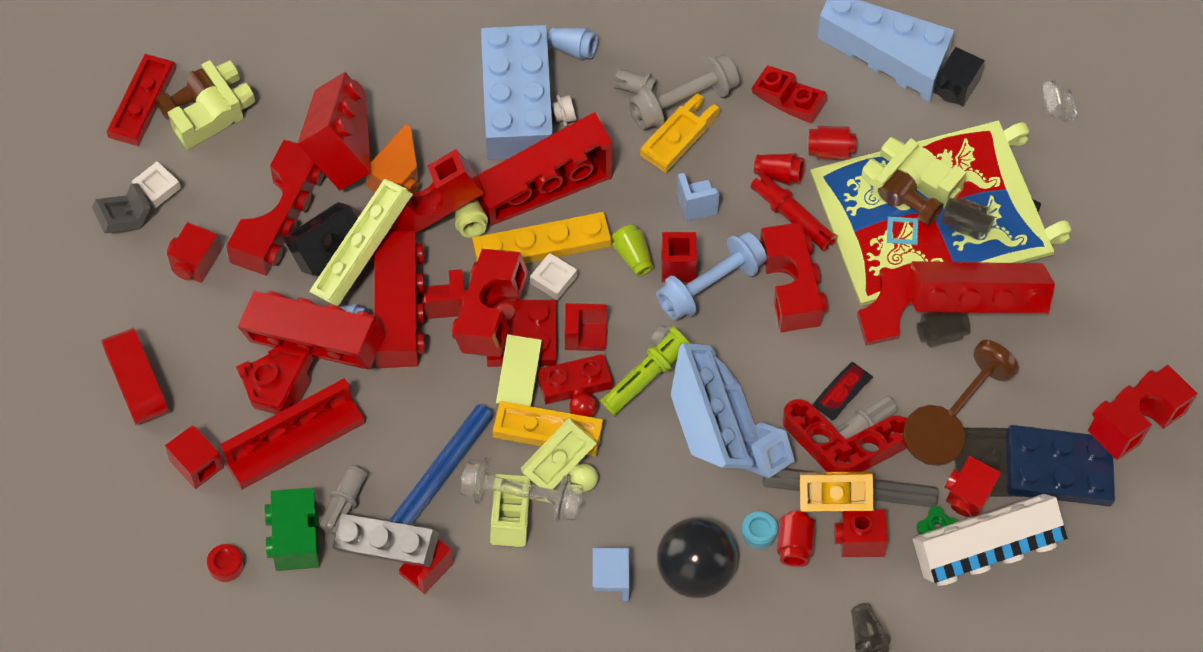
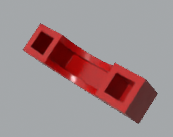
[226,139,325,276]

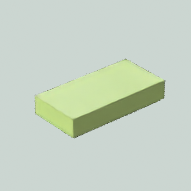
[496,334,542,406]

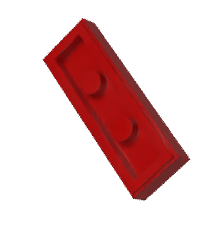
[106,54,176,146]

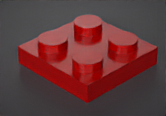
[487,300,556,367]

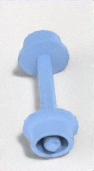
[656,232,767,320]

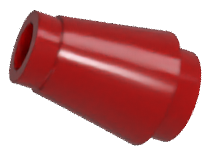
[754,153,805,186]

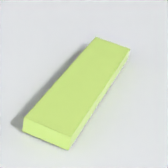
[309,179,413,306]

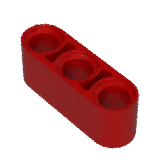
[101,328,169,425]

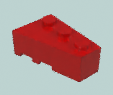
[297,72,371,191]

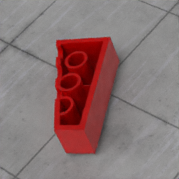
[477,112,612,226]

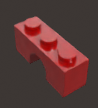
[370,149,484,233]
[760,222,827,333]
[452,249,528,357]
[1088,365,1198,460]

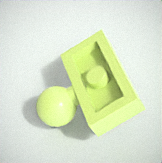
[521,417,598,494]

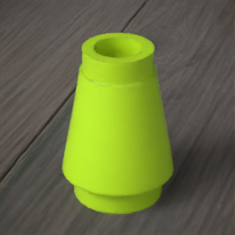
[612,224,654,277]

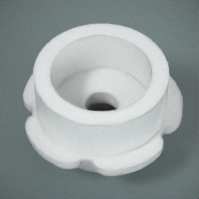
[551,95,576,127]

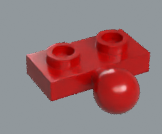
[536,354,612,417]

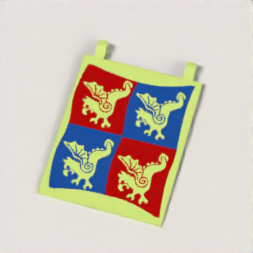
[810,120,1071,306]

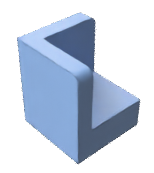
[676,173,719,221]
[745,422,795,478]
[593,548,629,601]

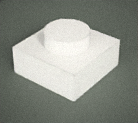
[132,162,181,208]
[530,253,577,300]

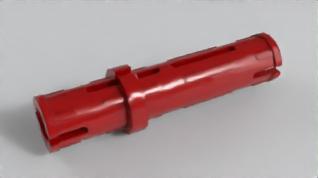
[750,172,838,252]

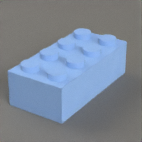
[481,25,553,160]

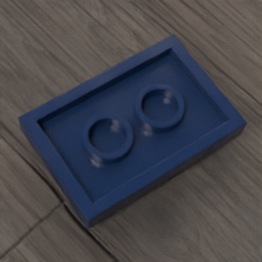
[1006,425,1115,507]

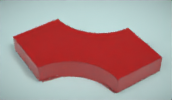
[857,265,913,346]

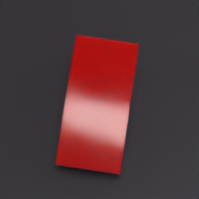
[751,65,827,123]

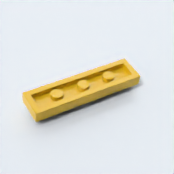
[472,212,611,264]

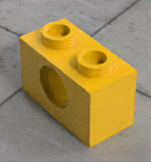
[800,472,873,511]

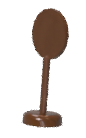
[903,340,1019,466]

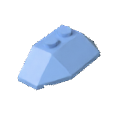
[671,343,758,469]

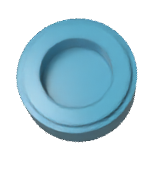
[741,511,778,549]

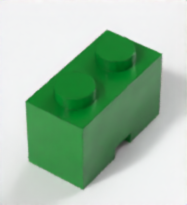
[265,487,319,571]

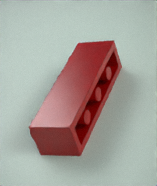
[374,231,425,368]
[906,261,1055,314]
[237,291,385,370]

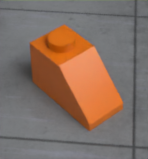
[365,124,419,192]

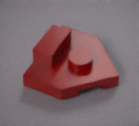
[236,345,314,414]

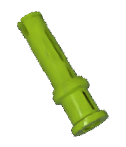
[599,326,690,417]

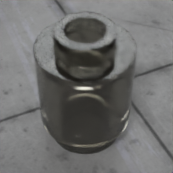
[941,197,994,240]
[916,312,970,348]

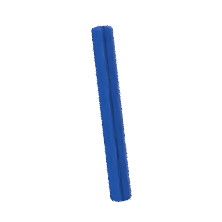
[388,404,493,526]

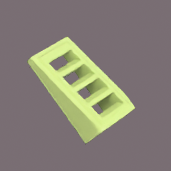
[490,474,531,547]

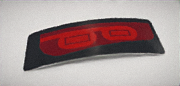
[813,362,873,421]

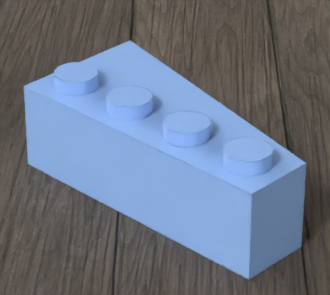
[817,0,954,103]

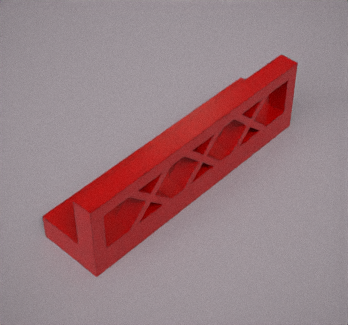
[220,378,365,490]

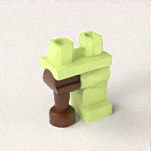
[155,60,255,151]
[861,137,967,226]

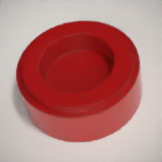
[207,544,244,582]

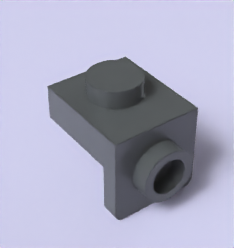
[92,183,150,234]

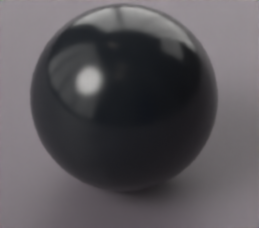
[657,517,738,598]

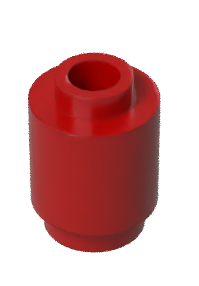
[808,126,856,160]
[777,511,815,567]

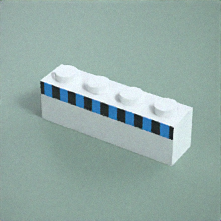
[912,494,1068,586]

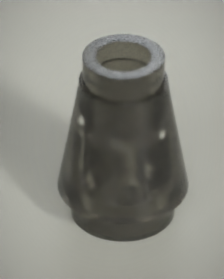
[851,603,891,652]

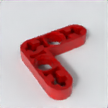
[782,399,907,472]

